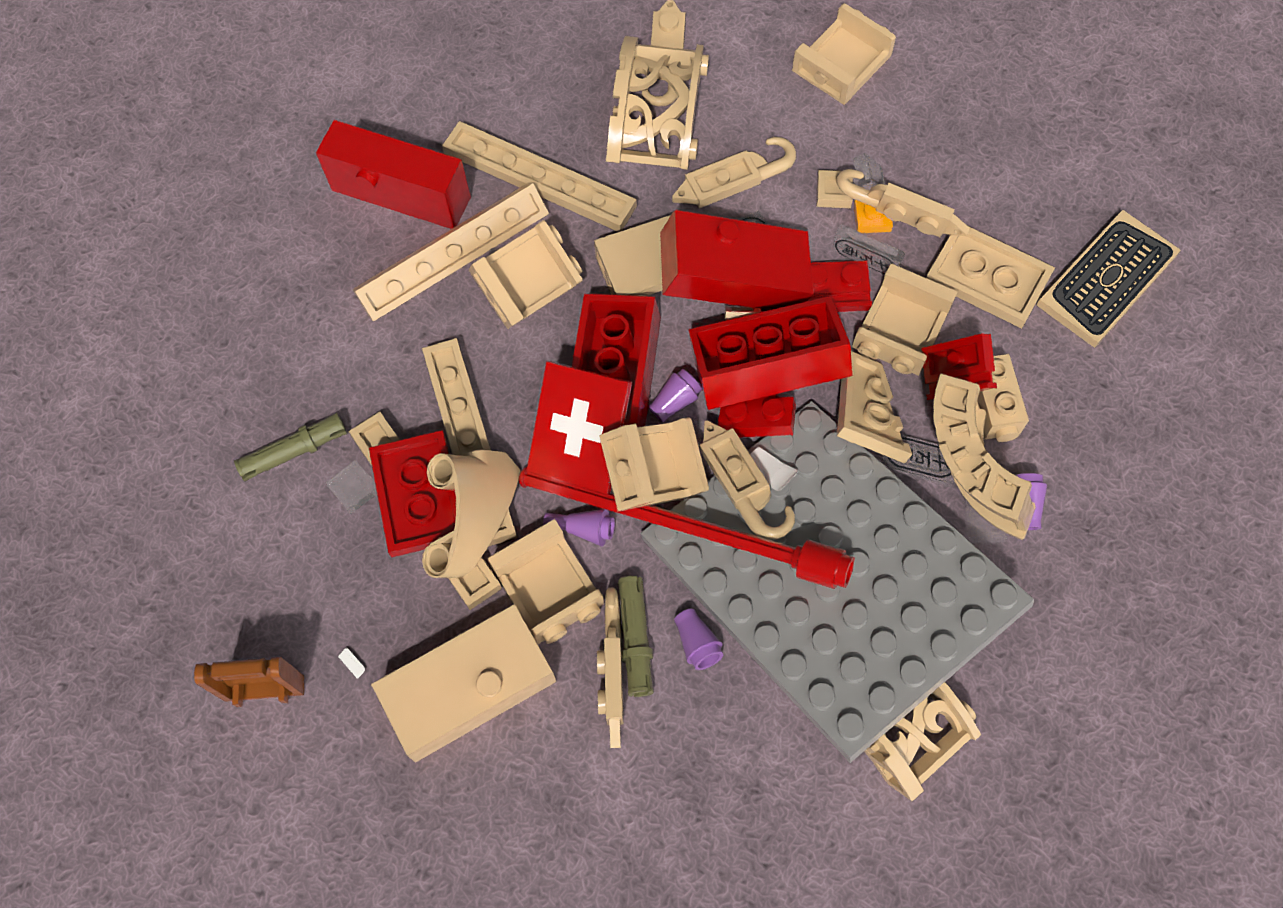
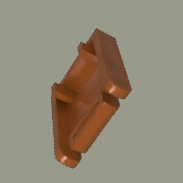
[194,657,304,707]

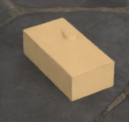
[371,604,556,763]

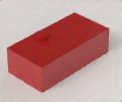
[316,120,471,229]
[660,210,814,310]
[572,294,661,427]
[688,296,853,410]

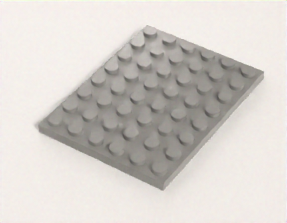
[640,401,1034,763]

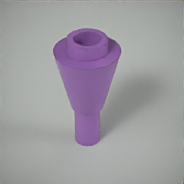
[543,509,615,546]

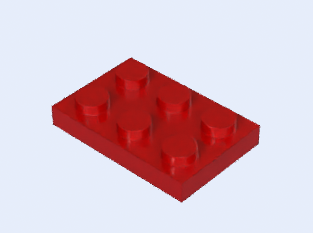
[369,430,456,558]

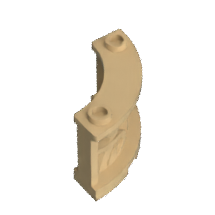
[606,36,709,170]
[933,374,1036,540]
[865,682,981,801]

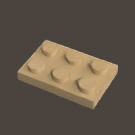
[926,226,1055,329]

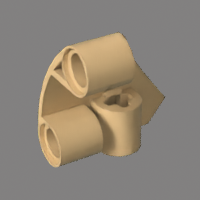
[422,450,520,578]

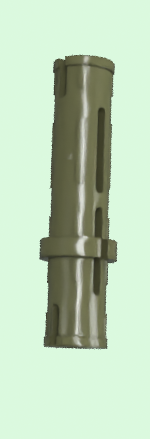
[234,413,347,482]
[618,576,654,697]

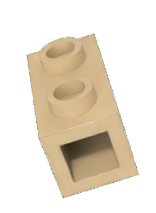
[977,354,1029,442]

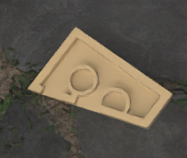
[837,351,912,463]

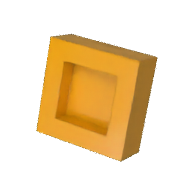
[854,200,893,233]

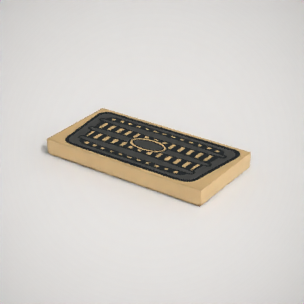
[1037,210,1181,348]

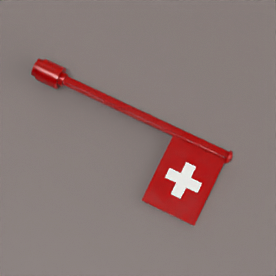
[519,361,855,589]

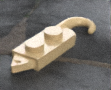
[642,0,686,107]
[672,137,796,209]
[837,169,970,237]
[700,421,795,540]
[597,587,623,748]

